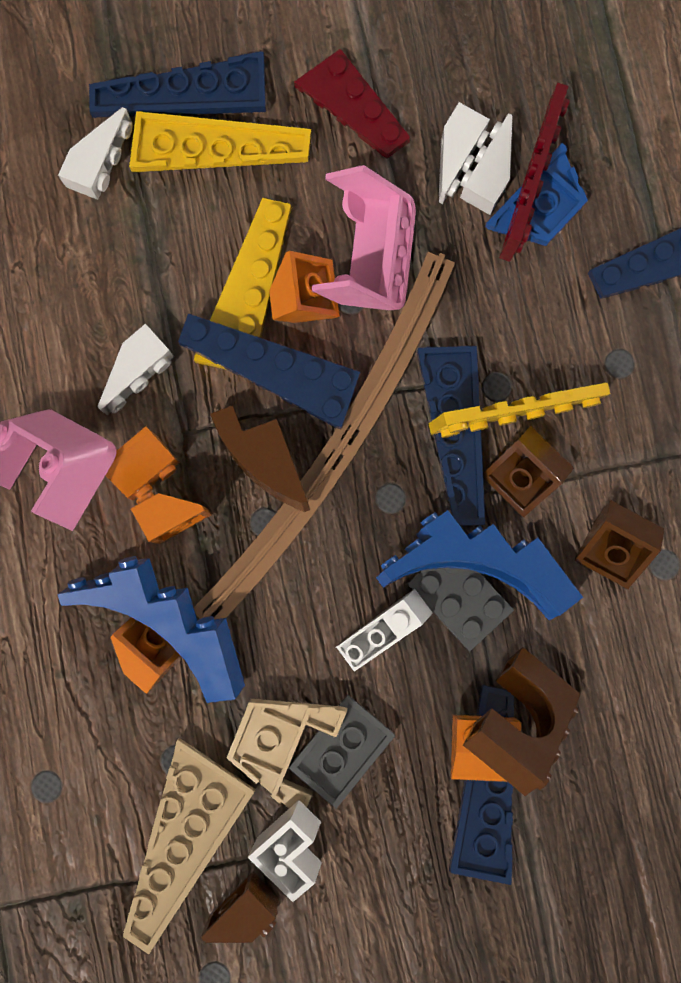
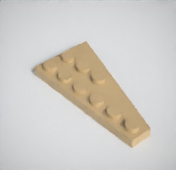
[123,738,256,954]

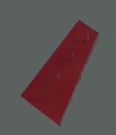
[294,49,410,159]

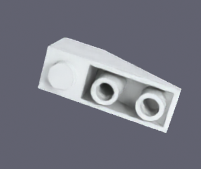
[439,102,490,204]
[58,107,133,200]
[460,113,512,215]
[98,324,174,415]
[337,589,433,672]

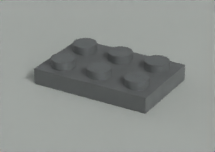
[407,567,514,652]
[289,694,395,809]

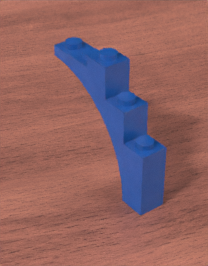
[376,510,583,620]
[57,556,245,703]

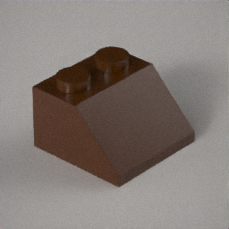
[483,426,574,517]
[575,500,664,589]
[201,871,279,943]

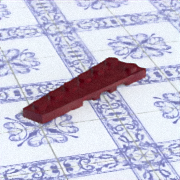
[499,82,570,262]

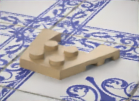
[227,699,348,808]

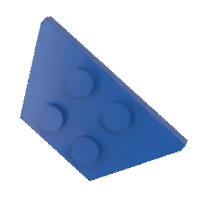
[485,143,588,246]

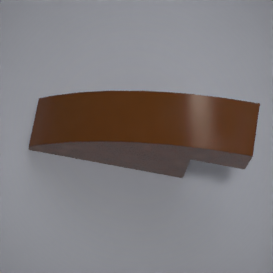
[210,405,310,512]

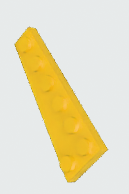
[129,111,311,172]
[194,198,291,370]
[428,382,610,438]

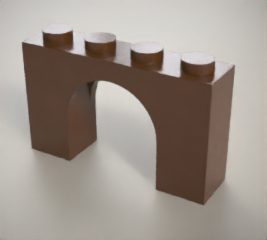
[463,647,581,796]

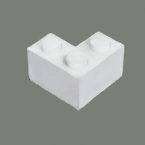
[248,800,322,902]

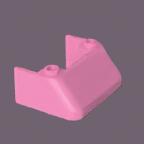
[312,165,416,310]
[0,409,116,531]

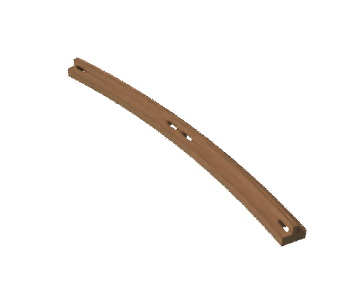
[194,252,455,619]

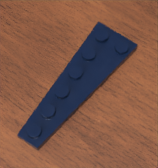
[89,52,266,118]
[588,228,681,299]
[178,314,360,429]
[417,346,485,526]
[449,685,514,885]

